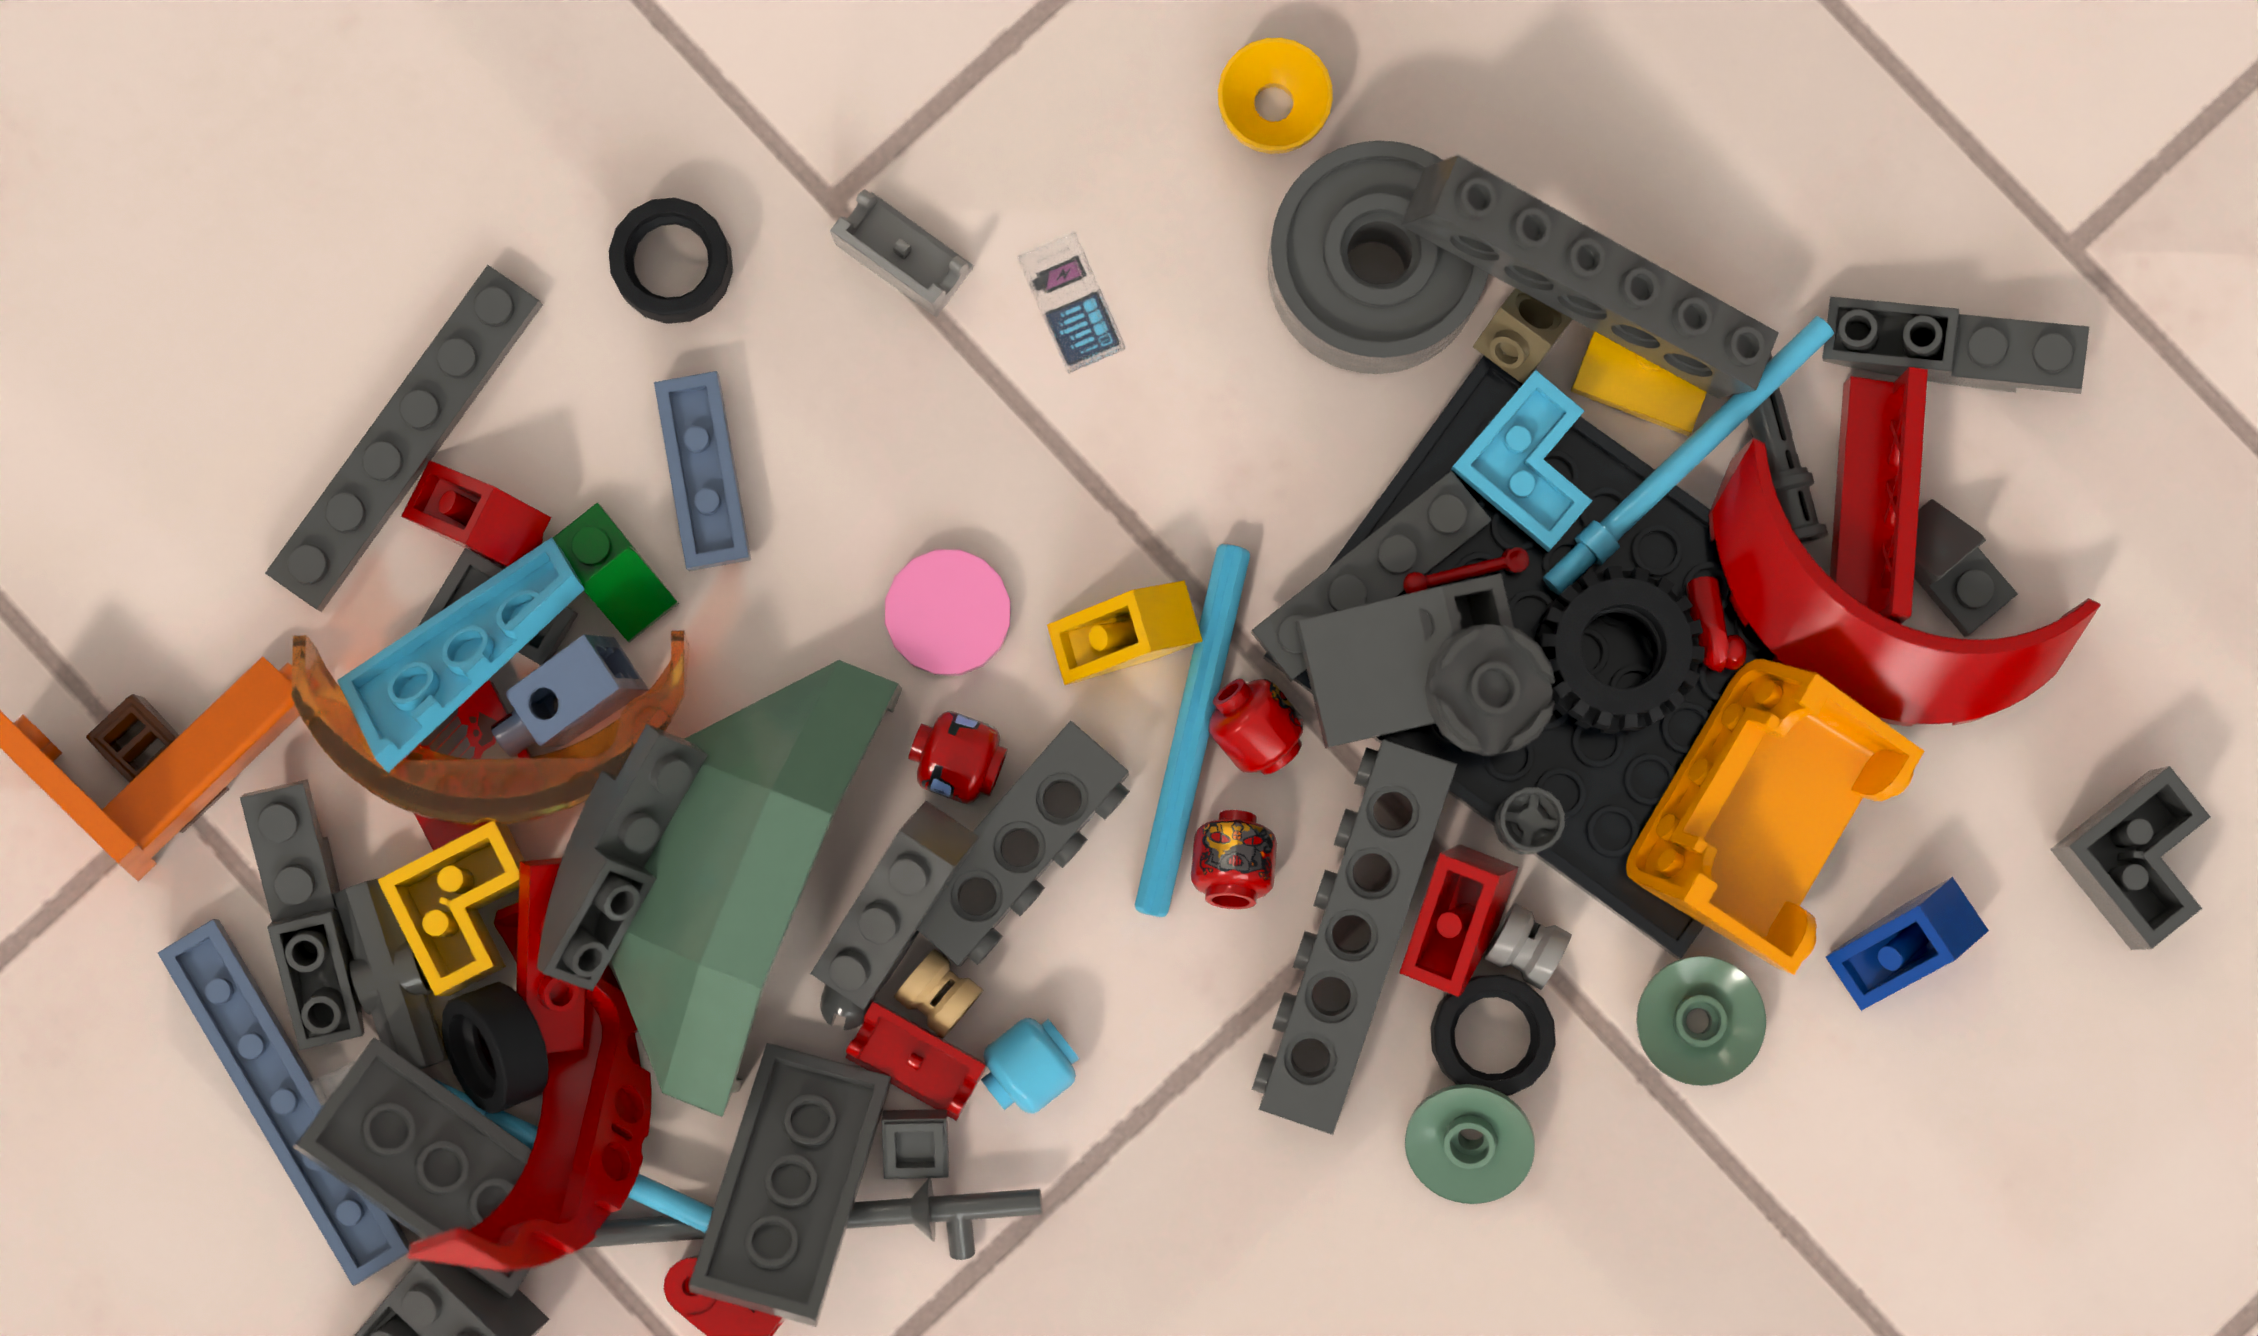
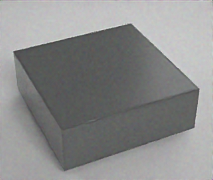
[881,1109,949,1179]

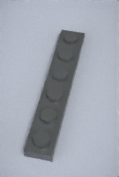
[265,265,543,612]

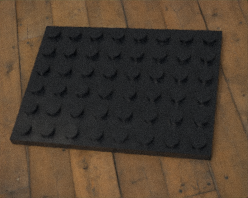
[1263,356,1775,959]

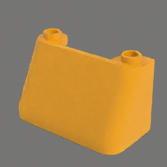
[1626,659,1925,975]

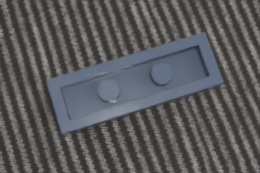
[654,371,751,571]

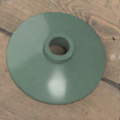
[1636,956,1766,1086]
[1405,1084,1535,1204]

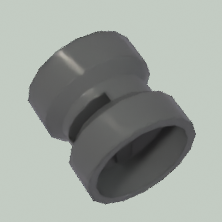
[1494,788,1565,854]

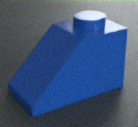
[1826,877,1989,1011]

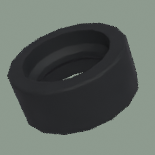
[608,197,733,324]
[1430,975,1556,1096]
[442,982,549,1114]

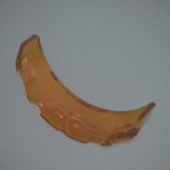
[291,630,690,825]

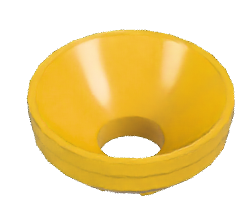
[1218,38,1333,154]

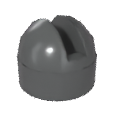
[820,984,875,1031]

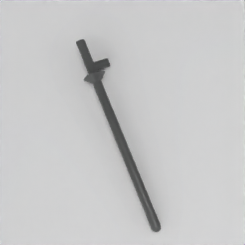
[583,1177,1042,1260]

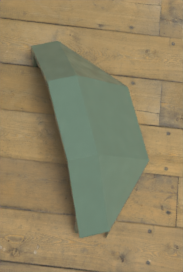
[610,660,902,1117]

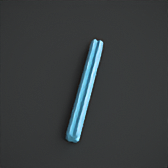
[1135,544,1250,917]

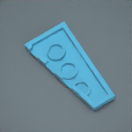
[337,537,585,773]

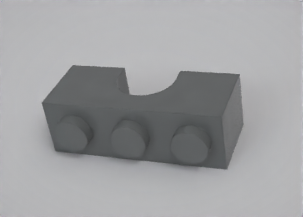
[810,801,980,1010]

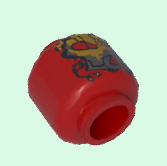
[1208,679,1303,775]
[1191,810,1277,909]

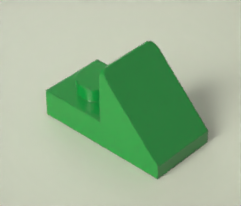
[553,502,679,643]

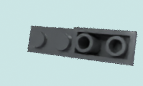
[1822,297,2089,394]
[537,724,708,991]
[240,780,364,1050]

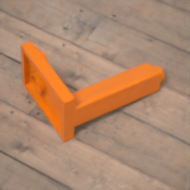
[0,656,315,882]

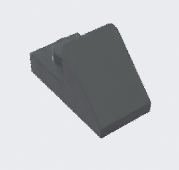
[1914,499,2018,637]

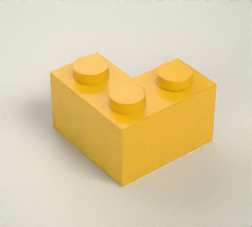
[377,820,525,996]

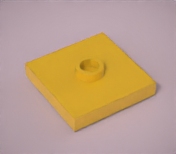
[1570,331,1707,436]

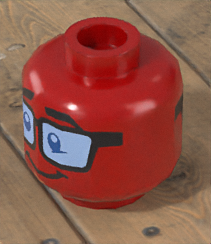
[908,711,1008,804]

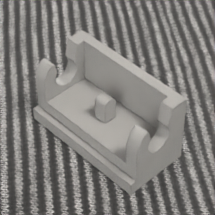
[830,190,974,317]

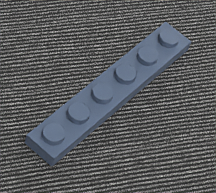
[158,919,411,1286]

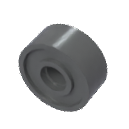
[1267,141,1488,374]

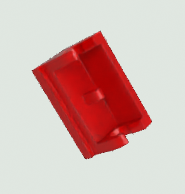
[845,1001,987,1121]

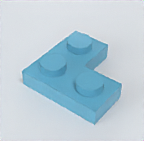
[1451,370,1592,552]

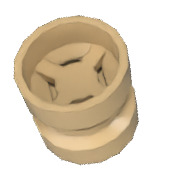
[894,949,984,1039]

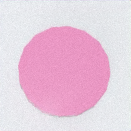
[885,550,1011,676]

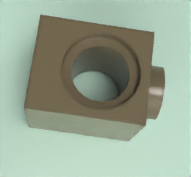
[1473,288,1573,384]

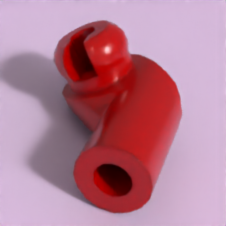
[1686,576,1746,672]

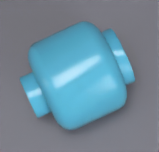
[981,1018,1079,1114]

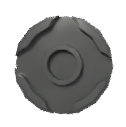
[1425,624,1555,756]

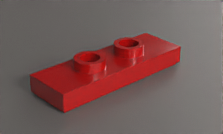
[516,858,585,1054]

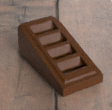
[86,694,230,833]

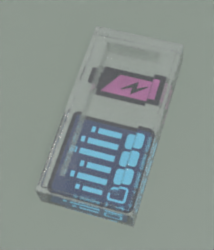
[1017,232,1125,374]

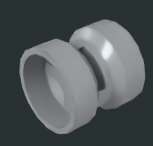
[1484,903,1572,990]

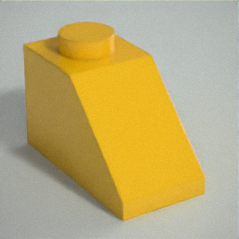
[1047,580,1203,685]

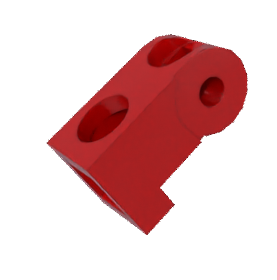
[663,1255,786,1336]

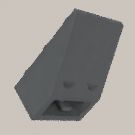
[1296,574,1514,748]
[355,1260,550,1336]

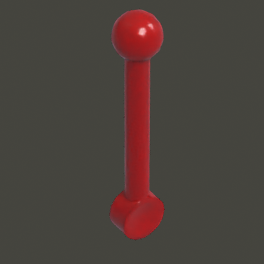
[1403,547,1529,594]

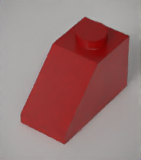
[401,460,552,567]
[1399,844,1519,997]

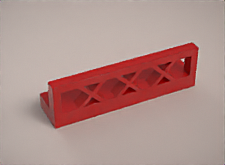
[1830,367,1928,624]

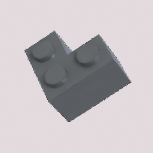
[2050,766,2211,950]

